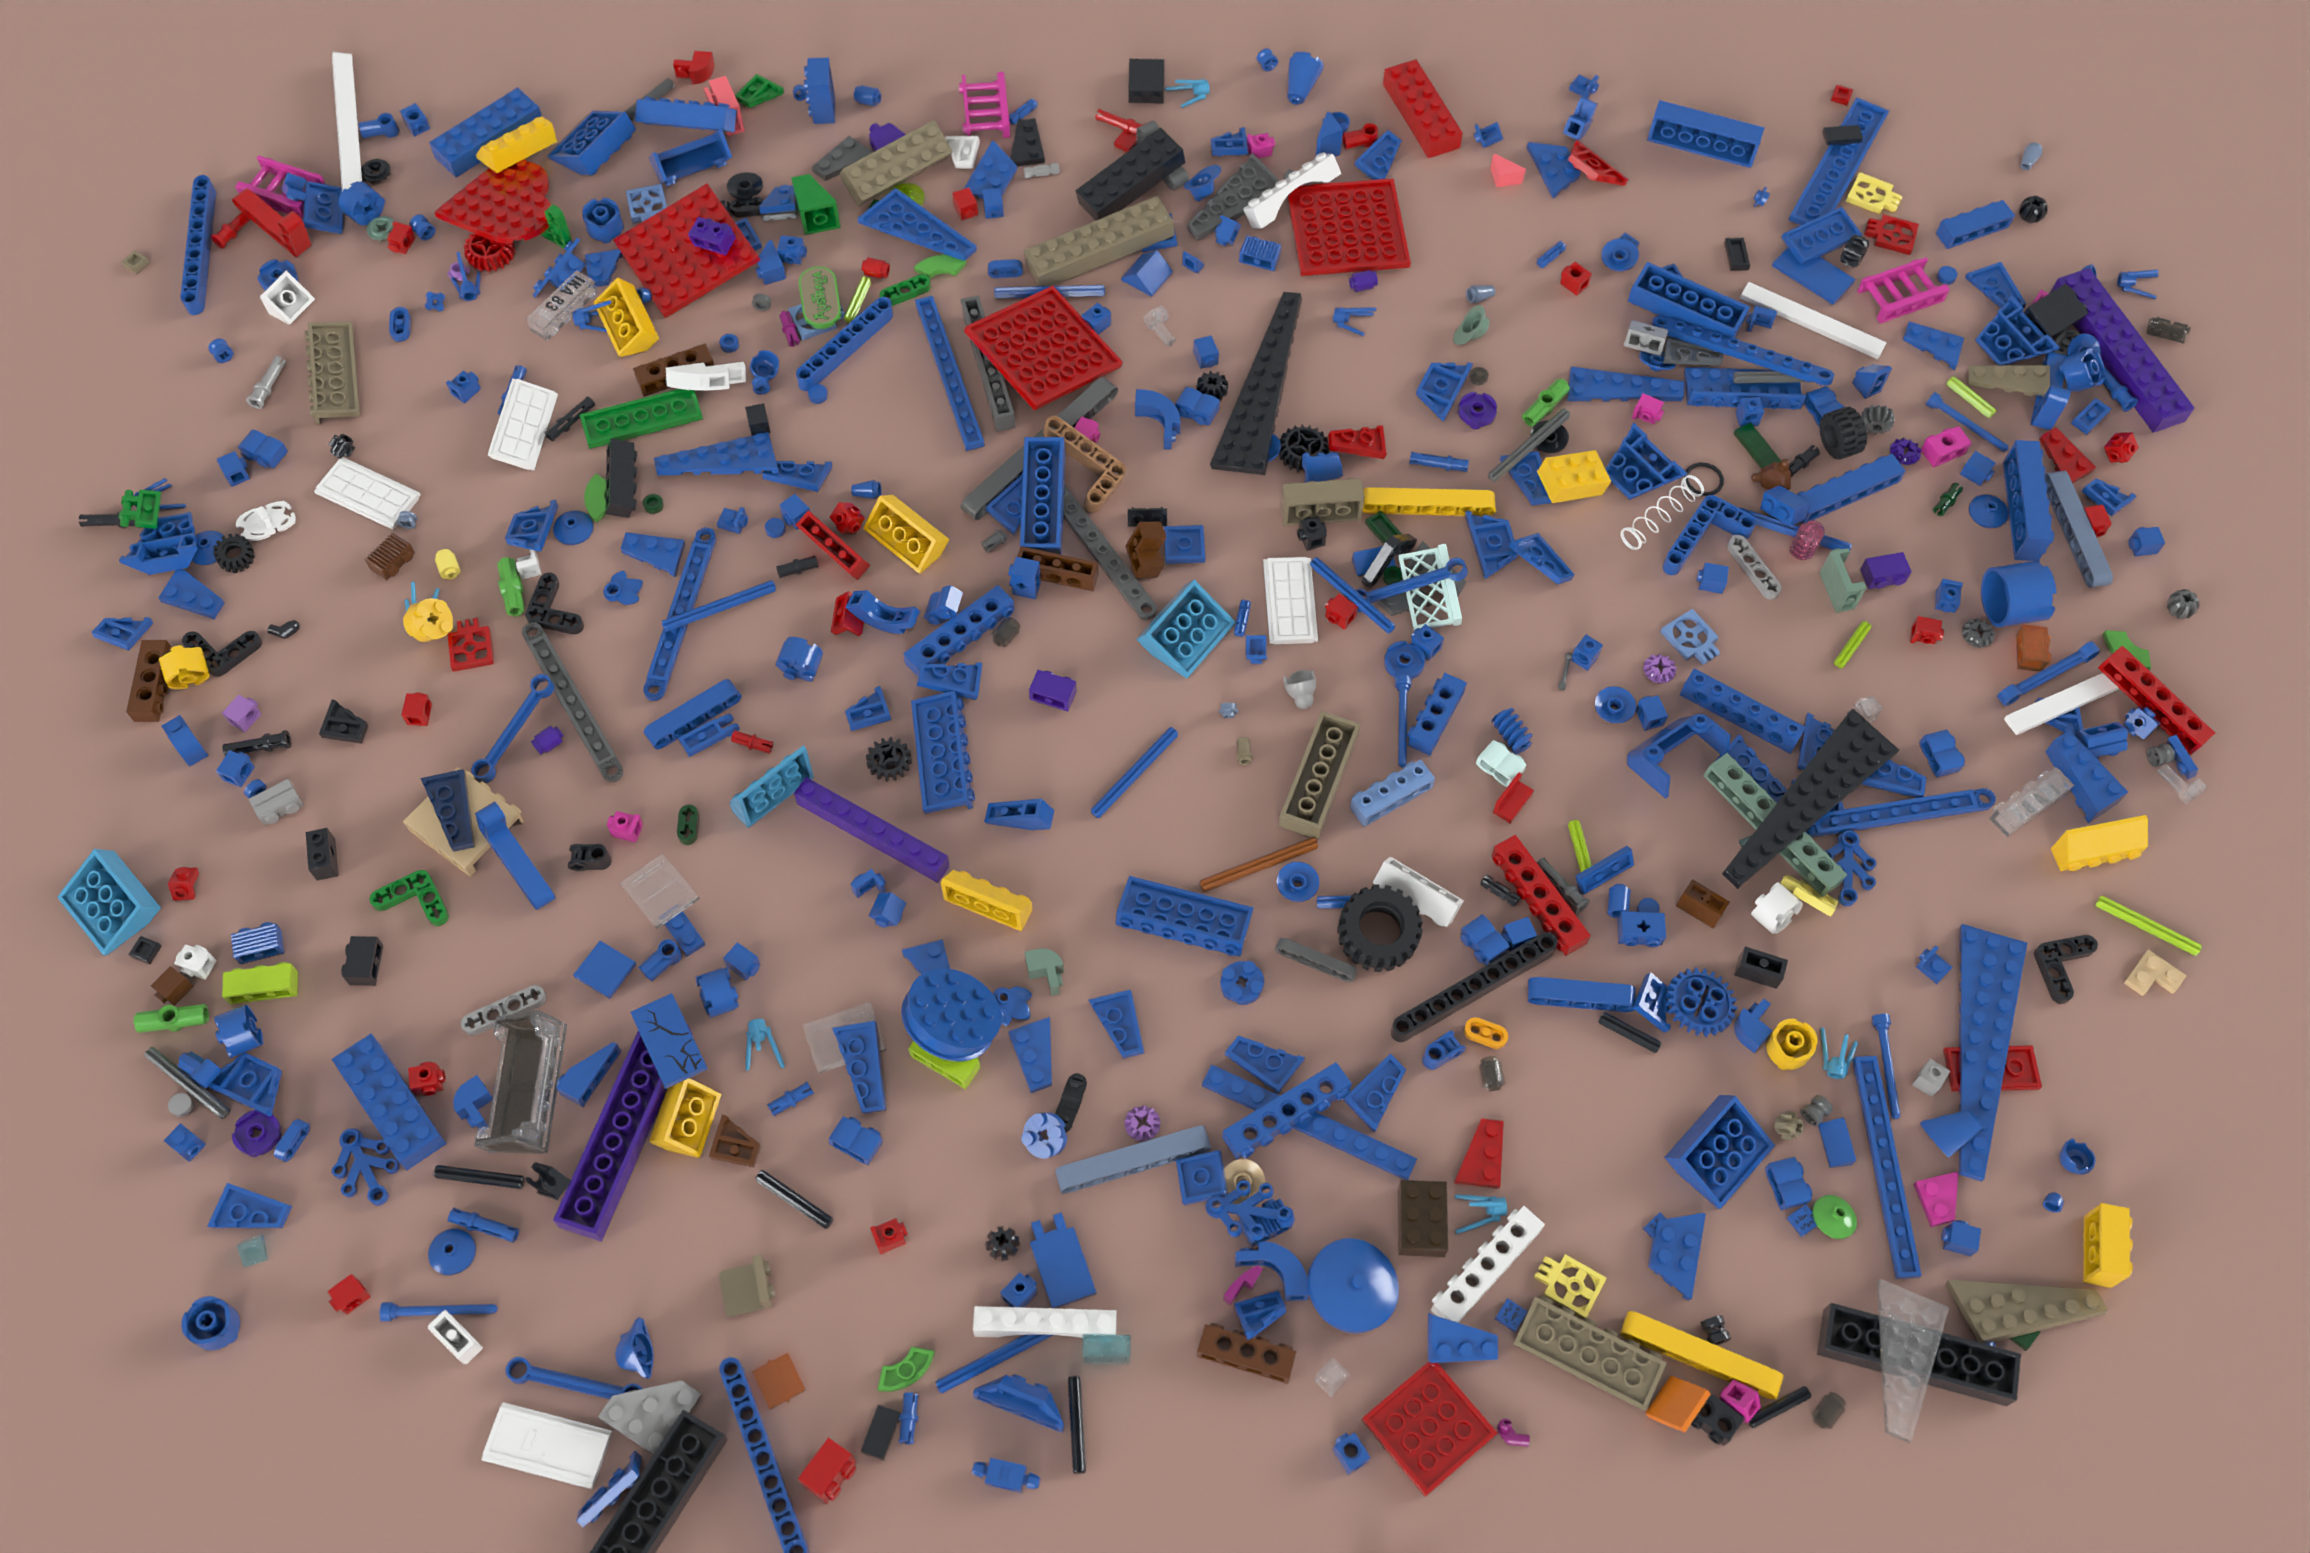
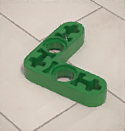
[540,204,572,248]
[369,870,449,926]

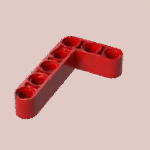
[232,188,311,257]

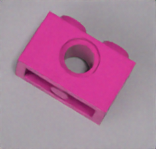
[1921,426,1972,468]

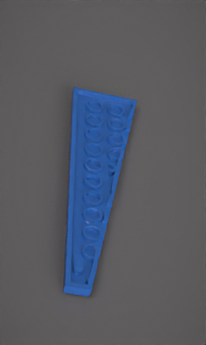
[1959,924,2027,1182]

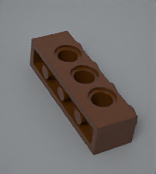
[633,343,715,397]
[1017,546,1099,592]
[126,640,172,722]
[1197,1323,1297,1384]

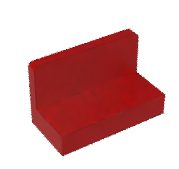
[830,591,864,636]
[1493,772,1534,824]

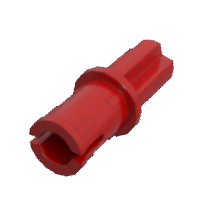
[731,731,774,754]

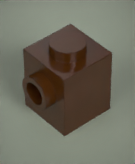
[151,966,194,1006]

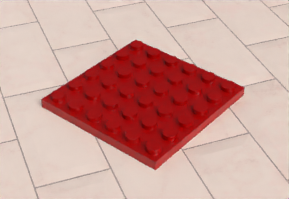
[1287,178,1411,276]
[613,183,761,318]
[964,286,1123,411]

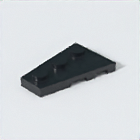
[1010,118,1045,167]

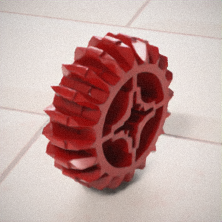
[463,234,515,273]

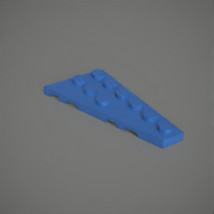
[1797,712,1927,798]

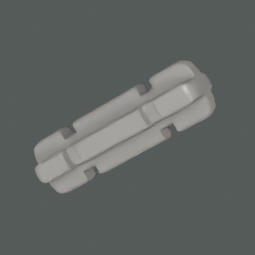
[1024,163,1060,178]

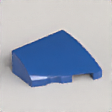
[1302,453,1343,483]
[1920,1109,1986,1158]

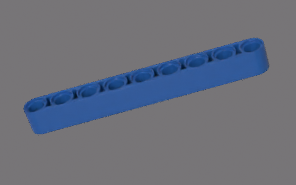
[180,175,216,315]
[719,1357,810,1553]

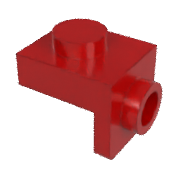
[167,867,199,901]

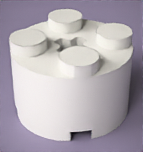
[1751,882,1803,934]

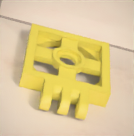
[1846,173,1902,215]
[1781,875,1839,917]
[1534,1254,1607,1319]

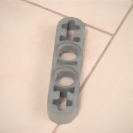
[1727,535,1781,600]
[461,985,547,1036]

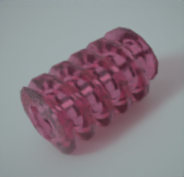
[1790,520,1825,560]

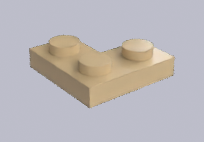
[2124,949,2187,996]

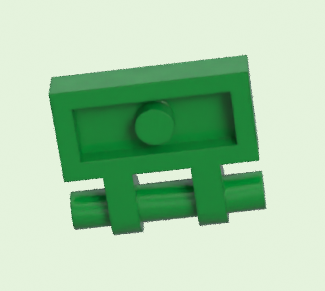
[119,490,162,529]

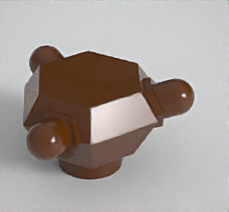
[1751,459,1791,490]

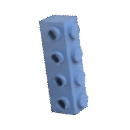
[1350,759,1435,827]

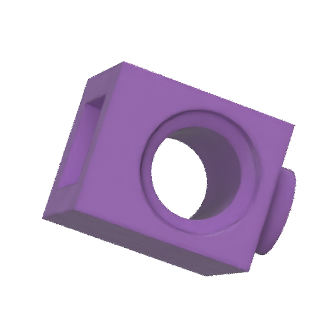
[222,695,261,732]

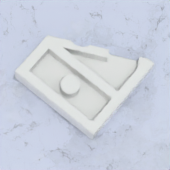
[945,136,980,168]

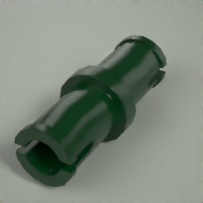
[1933,483,1963,516]

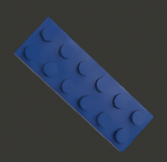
[429,87,542,178]
[1647,100,1765,168]
[1628,262,1750,338]
[1020,437,1066,555]
[2002,440,2054,561]
[331,1033,447,1170]

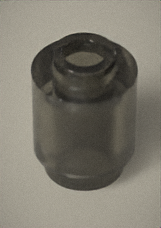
[991,617,1020,647]
[1479,1056,1505,1091]
[1811,1392,1846,1429]

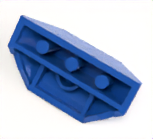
[973,1374,1064,1433]

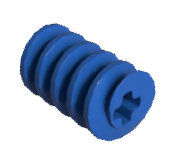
[1491,708,1533,754]

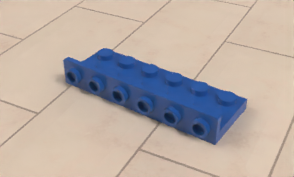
[1684,367,1806,410]
[911,691,975,814]
[1115,876,1254,957]

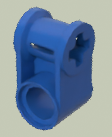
[1422,1030,1466,1070]

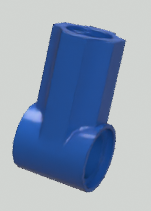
[359,113,399,138]
[638,939,682,982]
[178,1051,222,1088]

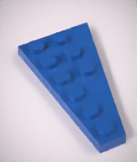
[858,188,977,261]
[654,432,779,476]

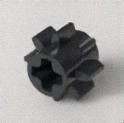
[328,434,355,458]

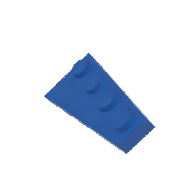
[1714,734,1787,803]

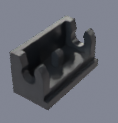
[526,1162,571,1201]

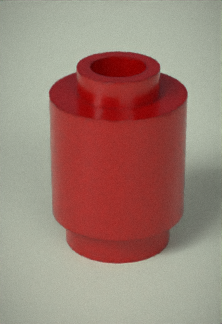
[861,257,890,279]

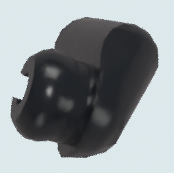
[267,620,300,639]

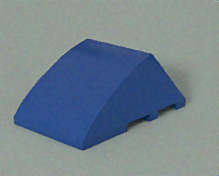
[1975,295,2060,366]
[1605,422,1687,500]
[119,512,198,575]

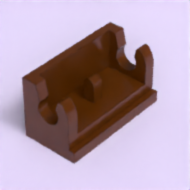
[1676,879,1730,928]

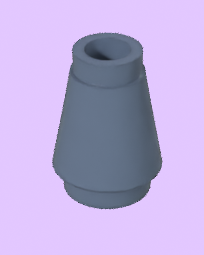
[2020,142,2043,170]
[1466,285,1495,304]

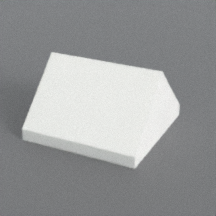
[260,271,315,325]

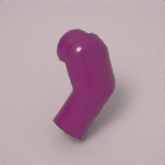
[1497,1418,1530,1447]

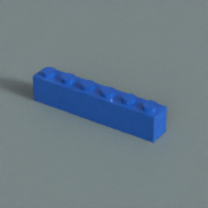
[635,97,737,132]
[1796,454,1906,525]

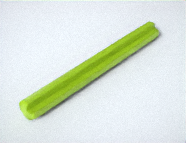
[2096,896,2202,956]

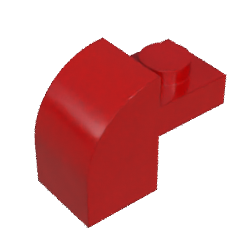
[673,50,715,84]

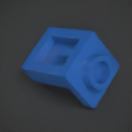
[1569,74,1599,99]
[717,507,748,534]
[1916,945,1953,984]

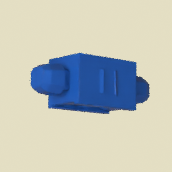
[972,1458,1041,1493]

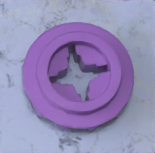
[1643,653,1677,684]
[1124,1105,1161,1141]

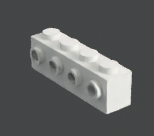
[1373,857,1464,927]

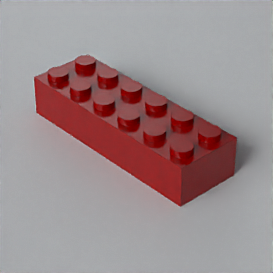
[1383,59,1463,158]

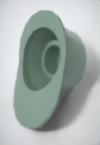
[1453,305,1490,345]

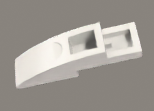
[666,362,746,390]

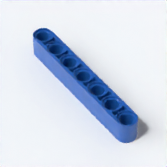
[796,297,893,391]

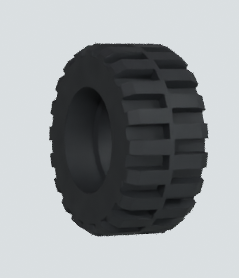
[1337,884,1423,972]

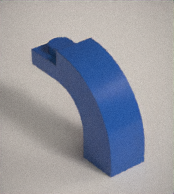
[1135,389,1180,450]
[846,590,920,634]
[1235,1241,1309,1301]

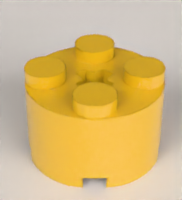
[403,598,453,642]
[159,645,209,689]
[1766,1019,1818,1070]

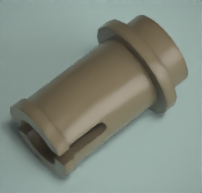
[1236,737,1253,765]

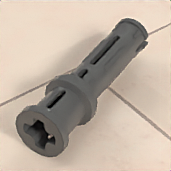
[1537,858,1590,914]

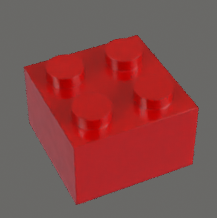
[798,1437,857,1504]

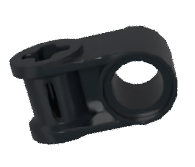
[568,844,612,871]

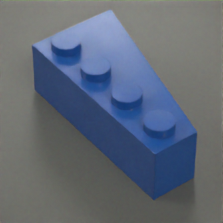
[2045,730,2128,823]

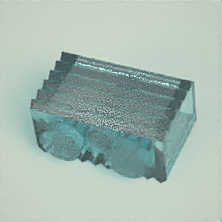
[1082,1335,1130,1365]

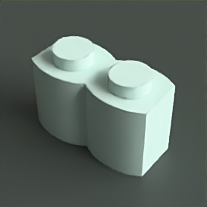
[1476,740,1526,787]

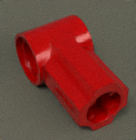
[1342,123,1378,149]

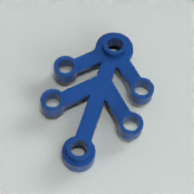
[1825,830,1876,906]
[332,1128,400,1206]
[1205,1180,1295,1240]

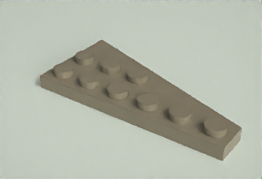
[1945,1280,2108,1344]

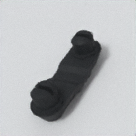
[1055,1073,1087,1133]

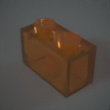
[2016,624,2052,672]

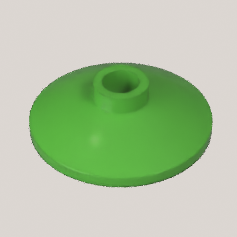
[1813,1195,1857,1239]

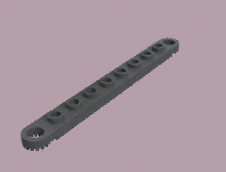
[1063,484,1157,620]
[522,622,624,782]

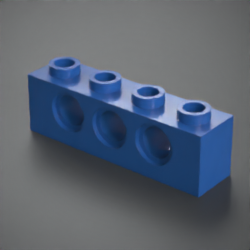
[1407,673,1467,756]

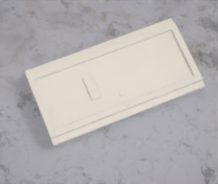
[487,378,558,471]
[314,457,421,530]
[1263,557,1318,644]
[481,1402,613,1489]

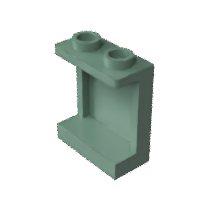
[1819,548,1866,613]

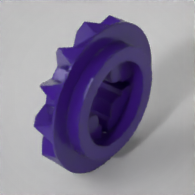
[1890,437,1922,465]

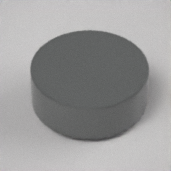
[752,294,772,311]

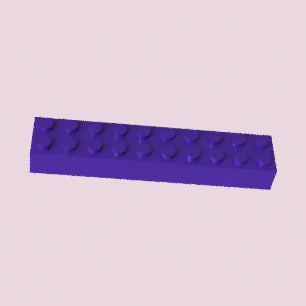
[2050,268,2195,433]
[553,1024,692,1242]

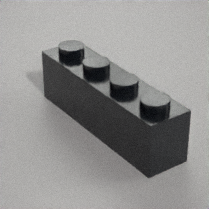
[605,439,637,518]

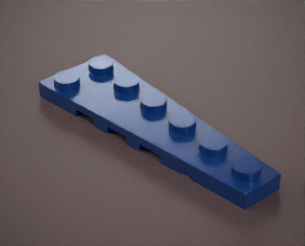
[1567,366,1685,401]

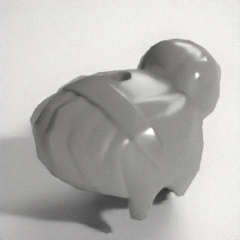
[1284,670,1316,709]

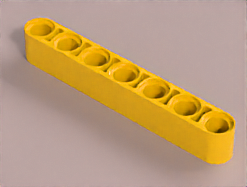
[1362,487,1496,516]
[1620,1311,1784,1400]

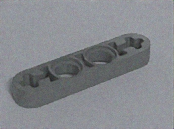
[1275,938,1358,982]

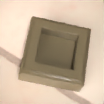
[121,250,150,274]

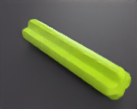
[844,276,871,323]
[1947,376,1996,418]
[1834,621,1872,668]
[1568,820,1592,872]

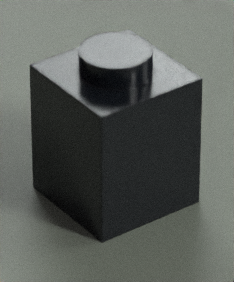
[745,403,771,436]

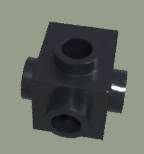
[1297,516,1327,551]

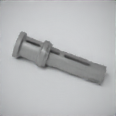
[246,356,286,409]

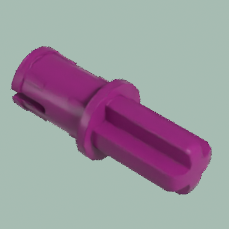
[779,311,800,347]

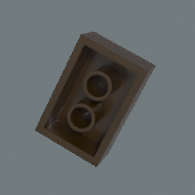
[1398,1180,1448,1257]

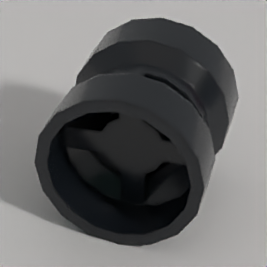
[1700,1315,1731,1345]

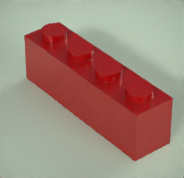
[796,510,871,580]

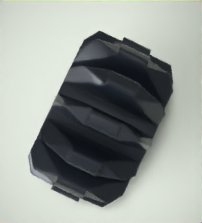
[1840,235,1869,268]
[1196,370,1229,401]

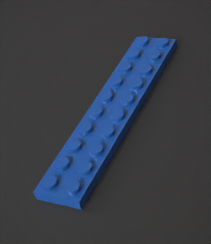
[1788,97,1889,225]

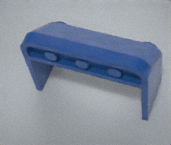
[649,129,732,187]
[1627,714,1731,799]

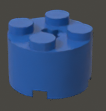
[339,181,385,226]
[582,198,624,243]
[2060,348,2105,392]
[776,637,823,682]
[695,967,739,1018]
[214,1005,264,1058]
[181,1296,240,1351]

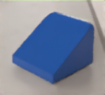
[1182,251,1204,273]

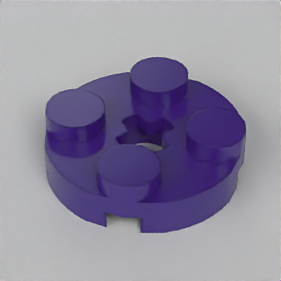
[1458,392,1497,429]
[232,1110,282,1157]

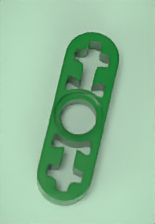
[880,274,931,306]

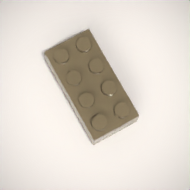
[1280,478,1364,526]

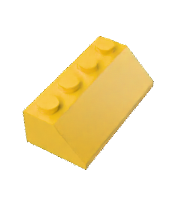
[476,116,557,173]
[594,278,659,357]
[863,495,950,574]
[2051,815,2148,872]
[941,870,1032,932]

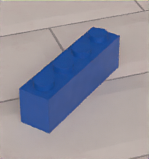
[1936,200,2015,249]

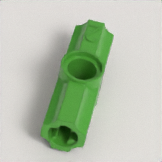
[1522,379,1570,427]
[497,557,525,617]
[134,1004,209,1033]

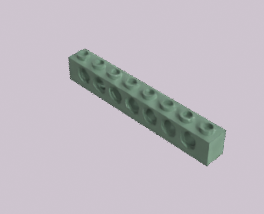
[1703,753,1847,898]

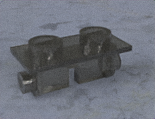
[2146,316,2191,344]

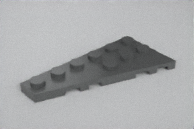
[1187,153,1280,240]

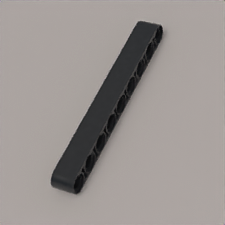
[1391,933,1557,1042]

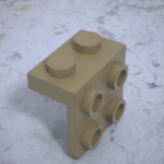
[719,1254,775,1317]

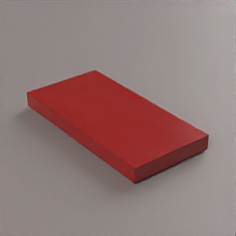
[1943,1045,2042,1092]

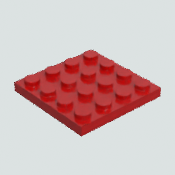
[1361,1361,1498,1497]

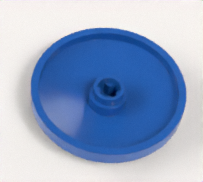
[1307,1238,1399,1333]

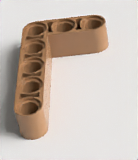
[1043,416,1126,513]

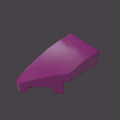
[1223,1265,1263,1305]

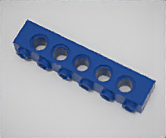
[903,585,1014,677]
[1680,668,1806,754]
[1222,1062,1352,1160]

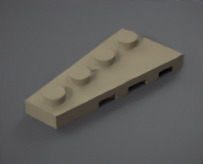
[1968,365,2050,398]

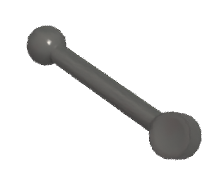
[1558,653,1572,691]

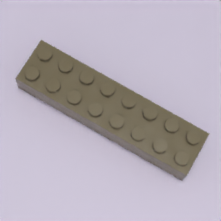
[1024,196,1174,286]

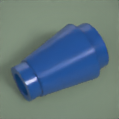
[851,480,882,499]

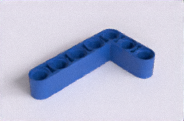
[2031,352,2071,430]
[1663,495,1757,575]
[475,801,556,910]

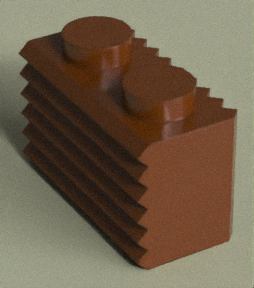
[365,533,415,581]

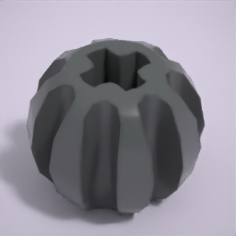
[2167,589,2200,619]

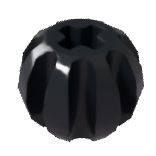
[2019,195,2048,223]
[985,1226,1020,1261]

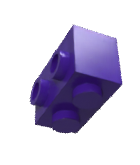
[688,217,736,255]
[1860,552,1912,589]
[1029,670,1077,712]

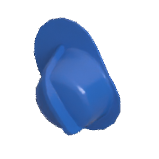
[1184,165,1221,201]

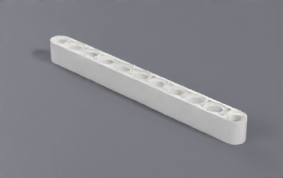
[332,52,362,191]

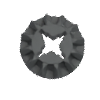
[1962,618,1996,648]

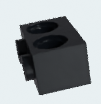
[1690,1392,1745,1446]

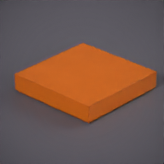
[1645,1376,1710,1433]

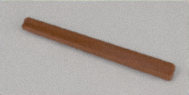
[1200,837,1318,892]

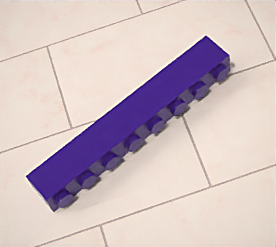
[794,777,950,883]

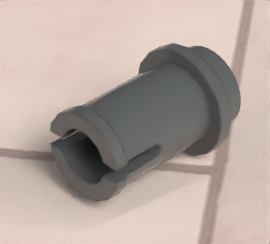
[981,529,1007,553]

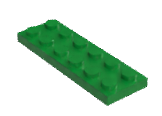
[579,389,703,449]

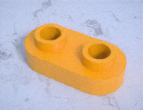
[1464,1017,1508,1049]

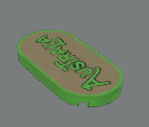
[799,266,841,329]

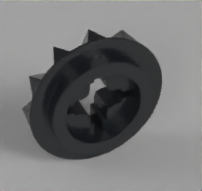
[361,159,391,184]

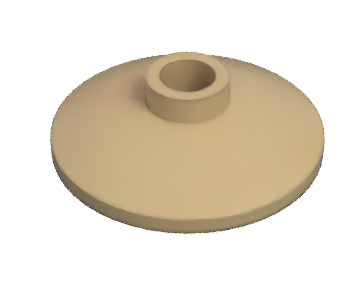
[1224,1159,1266,1204]

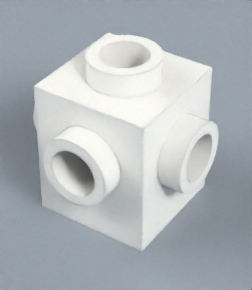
[174,944,217,980]

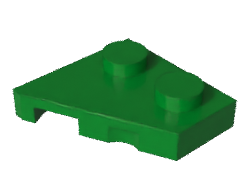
[735,74,784,108]

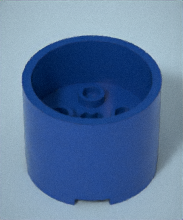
[1981,561,2057,627]

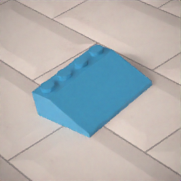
[1136,580,1236,678]
[729,745,814,828]
[57,849,161,955]

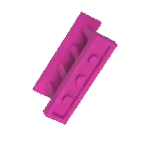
[959,72,1010,138]
[235,155,326,219]
[1857,257,1950,324]

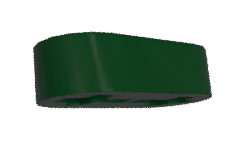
[677,804,699,845]

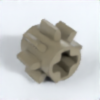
[1775,1111,1804,1140]

